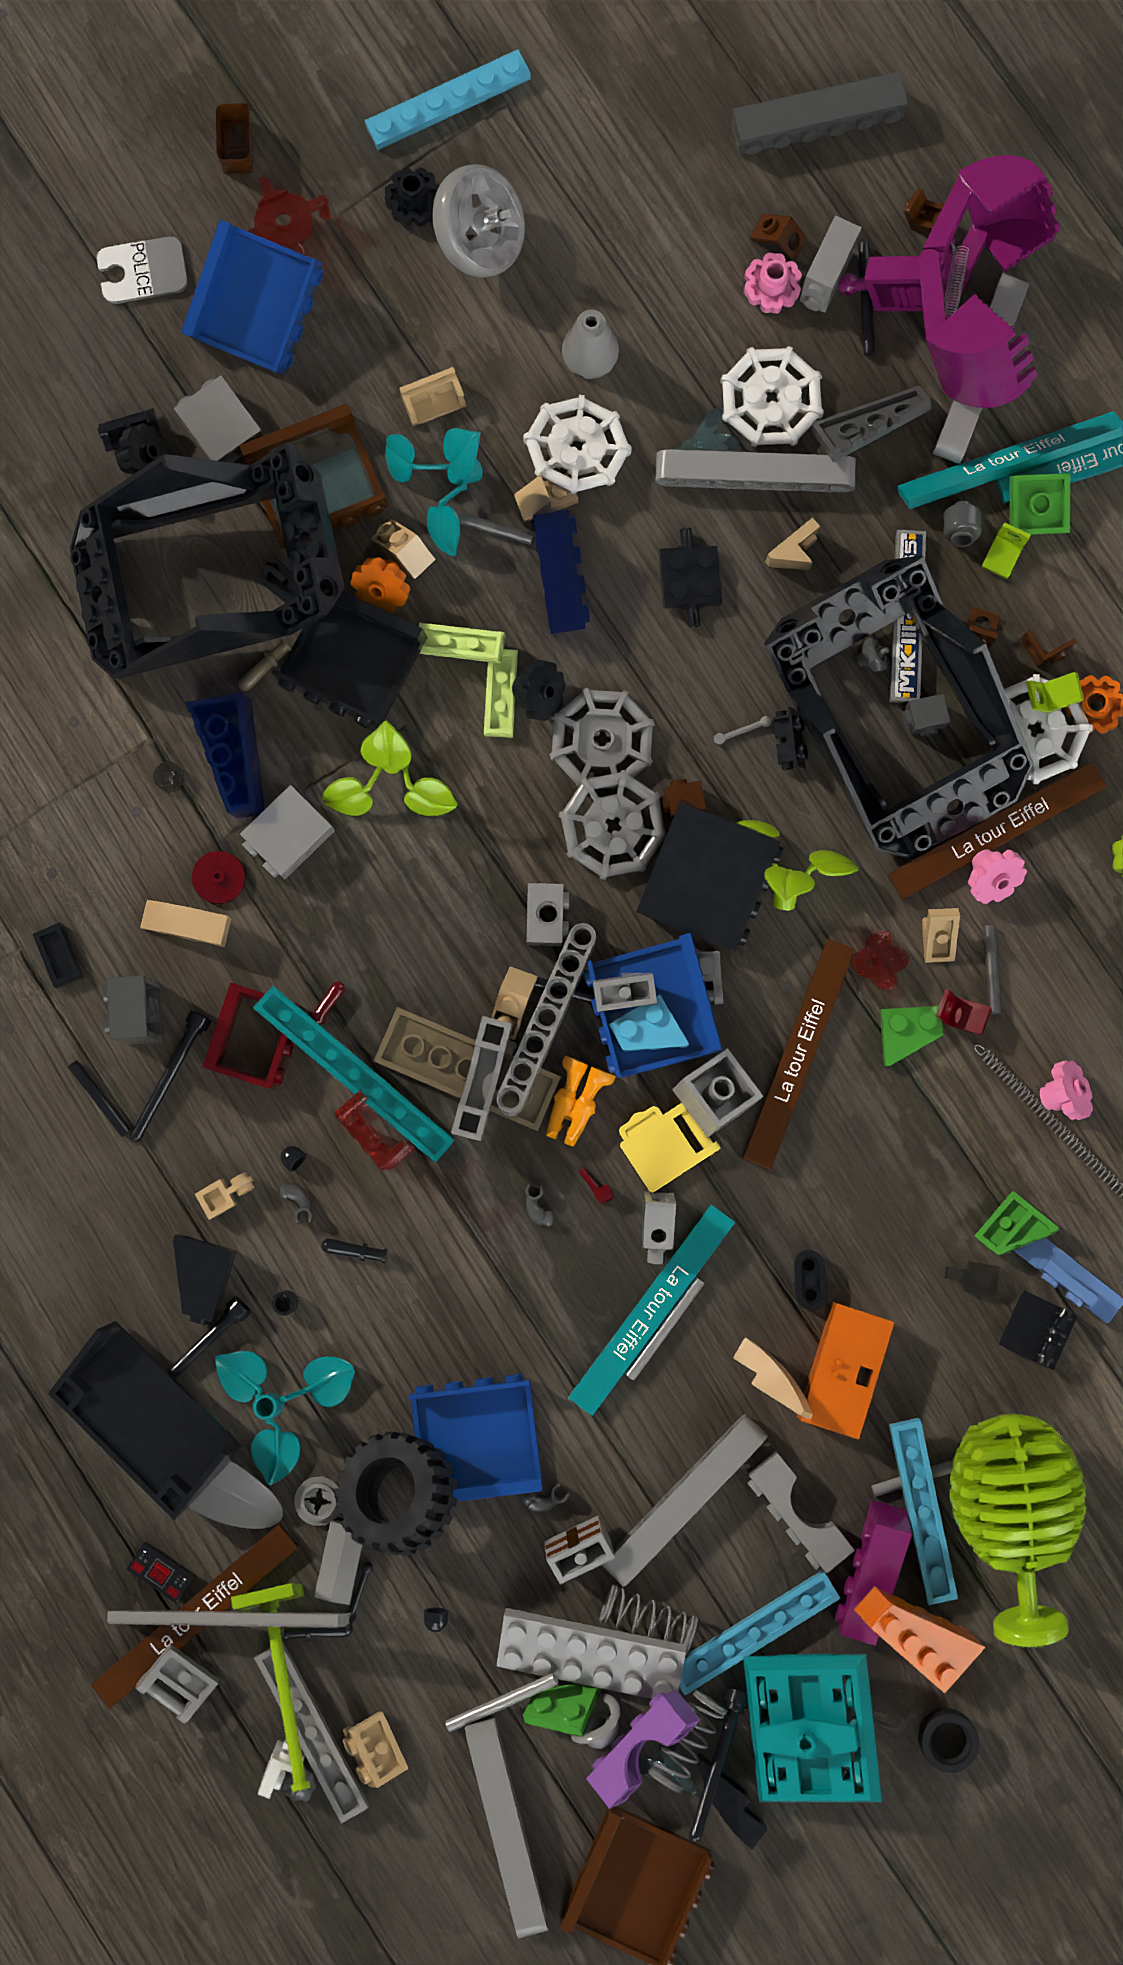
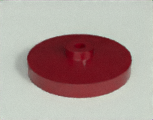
[192,851,246,904]

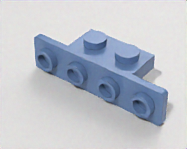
[1014,1238,1123,1323]

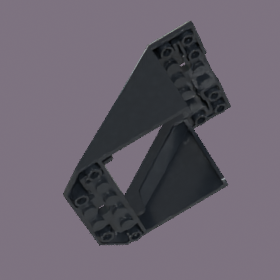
[70,442,345,679]
[764,555,1034,859]

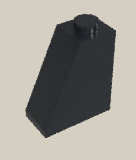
[173,1234,237,1325]

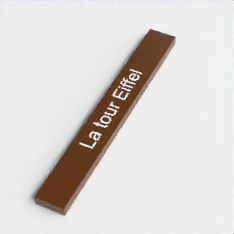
[887,762,1107,900]
[742,939,855,1170]
[91,1523,299,1709]

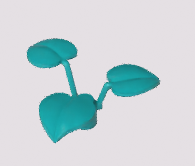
[385,428,483,556]
[216,1351,355,1485]

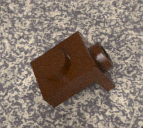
[904,188,944,234]

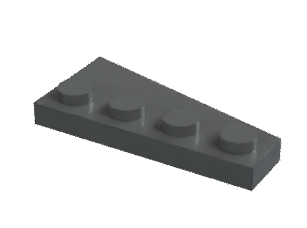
[812,385,931,463]

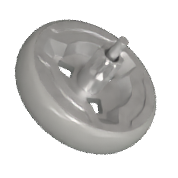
[433,164,525,278]

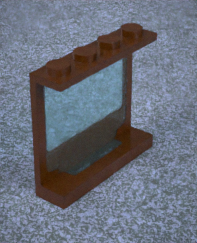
[239,403,388,549]

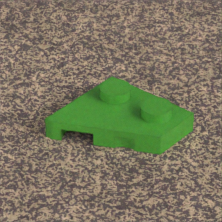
[880,1006,943,1067]
[974,1191,1059,1257]
[523,1683,602,1737]

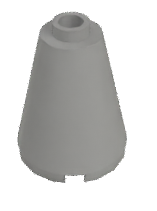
[562,310,619,379]

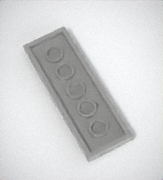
[496,1608,687,1699]

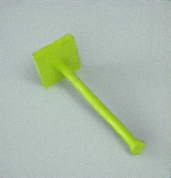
[231,1583,311,1792]

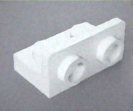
[258,1740,305,1798]

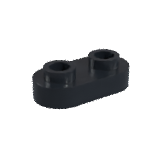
[793,1250,827,1311]

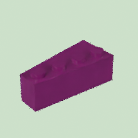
[835,1499,912,1646]

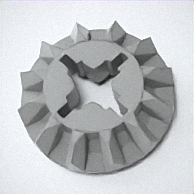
[294,1476,340,1526]

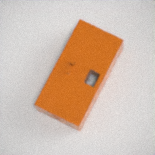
[797,1301,895,1440]

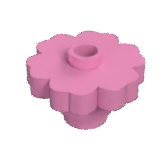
[744,253,802,314]
[968,849,1027,904]
[1040,1060,1093,1120]

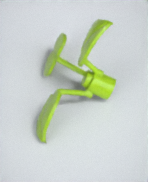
[322,721,458,816]
[735,820,860,911]

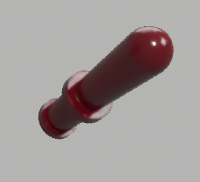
[309,982,345,1025]

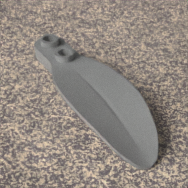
[188,1461,283,1529]

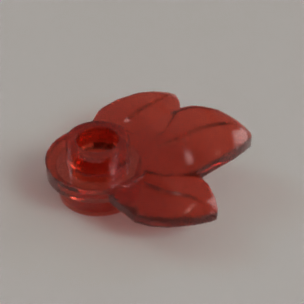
[853,931,910,990]

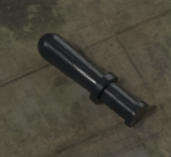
[321,1238,388,1264]
[284,1623,353,1641]

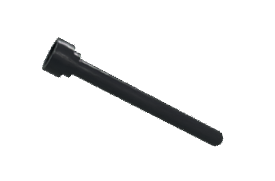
[130,1010,212,1142]
[167,1296,252,1379]
[689,1688,749,1842]

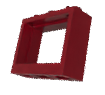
[202,982,302,1090]

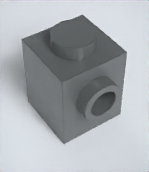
[902,694,950,738]

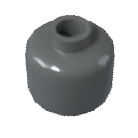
[944,501,982,547]

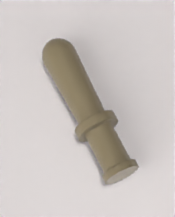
[238,639,291,691]

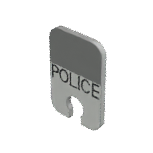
[97,236,188,304]

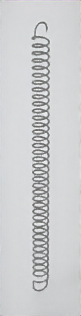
[975,1045,1123,1198]

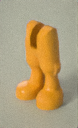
[546,1055,616,1147]

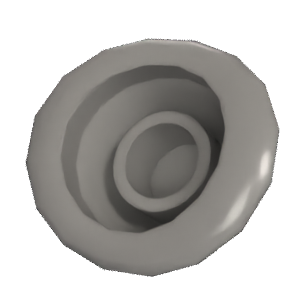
[570,1694,620,1749]

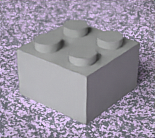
[673,1048,763,1138]

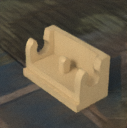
[399,367,466,427]

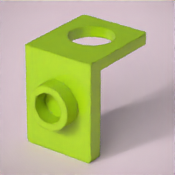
[981,523,1031,579]
[1026,672,1084,713]

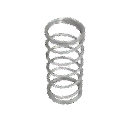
[600,1584,698,1653]
[648,1689,728,1793]

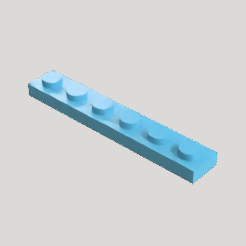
[365,49,531,150]
[889,1418,958,1605]
[680,1570,840,1696]

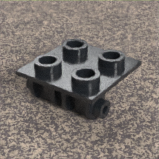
[999,1290,1078,1370]

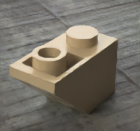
[371,519,436,579]
[491,966,538,1040]

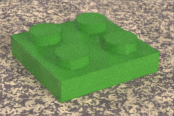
[1010,473,1070,535]

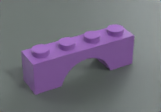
[586,1690,700,1809]

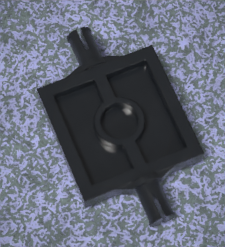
[658,528,722,627]

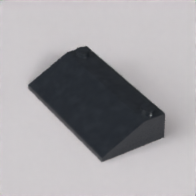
[48,1321,242,1520]

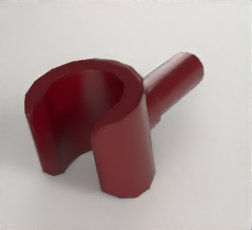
[578,1168,613,1204]

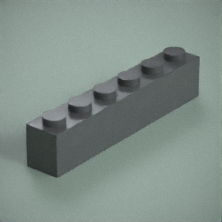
[731,72,908,155]

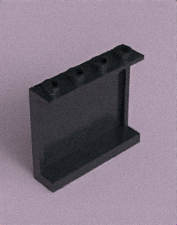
[272,591,428,729]
[636,799,784,952]

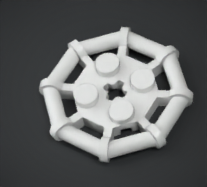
[720,346,824,447]
[523,395,632,495]
[1004,674,1093,784]

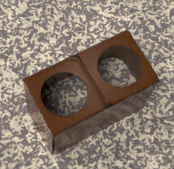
[215,103,253,174]

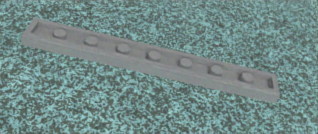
[107,1610,349,1628]

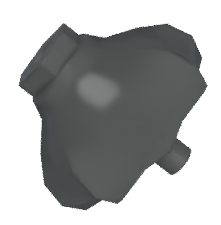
[856,638,889,672]
[281,1764,316,1802]

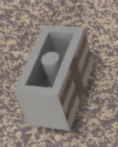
[544,1516,615,1584]

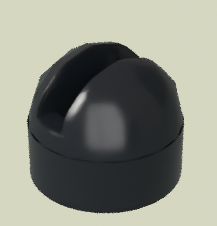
[281,1146,307,1172]
[272,1290,298,1316]
[424,1607,448,1633]

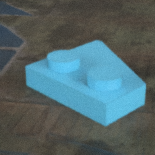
[608,995,689,1052]

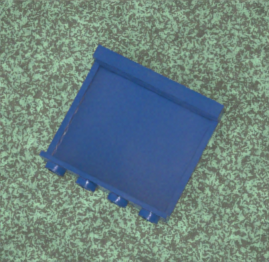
[181,220,324,375]
[584,933,723,1079]
[409,1373,543,1502]

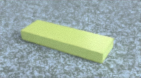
[419,623,506,663]
[484,649,518,738]

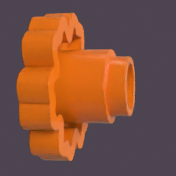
[350,557,410,613]
[1066,675,1123,734]

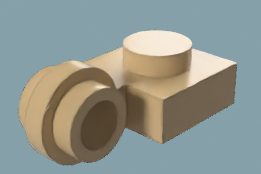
[195,1172,255,1220]

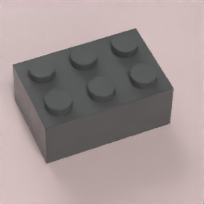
[103,975,164,1045]

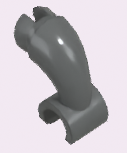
[280,1183,314,1224]
[525,1183,554,1227]
[521,1483,569,1512]

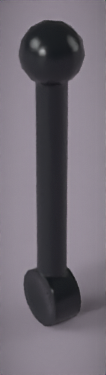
[346,1562,373,1624]

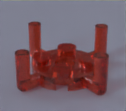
[247,177,331,256]
[335,1090,416,1170]

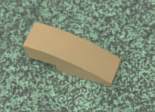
[140,900,231,947]
[733,1337,813,1420]

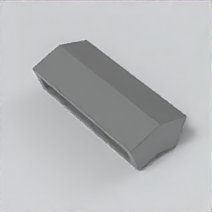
[314,1520,362,1605]

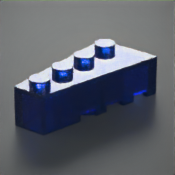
[532,510,590,634]
[185,693,265,819]

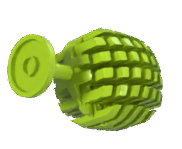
[950,1413,1086,1647]

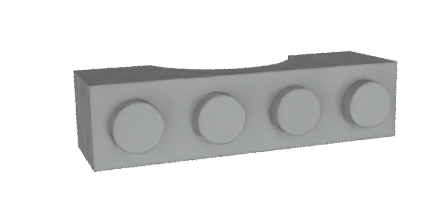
[451,1016,513,1142]
[747,1449,855,1574]

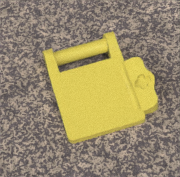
[619,1103,721,1193]

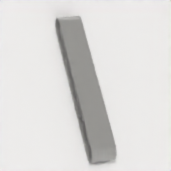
[933,273,1030,464]
[655,450,856,493]
[497,923,596,1116]
[601,1413,768,1587]
[465,1718,549,1939]

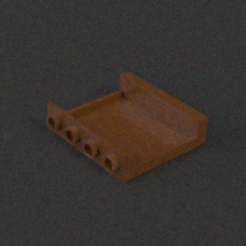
[560,1806,715,1965]

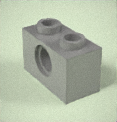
[527,883,569,946]

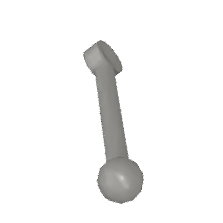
[713,716,772,746]

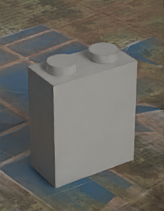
[799,215,862,313]
[174,376,263,463]
[240,785,335,880]

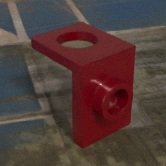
[936,989,992,1036]

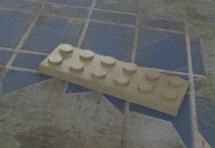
[374,1007,561,1131]

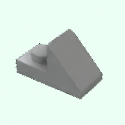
[593,973,657,1012]

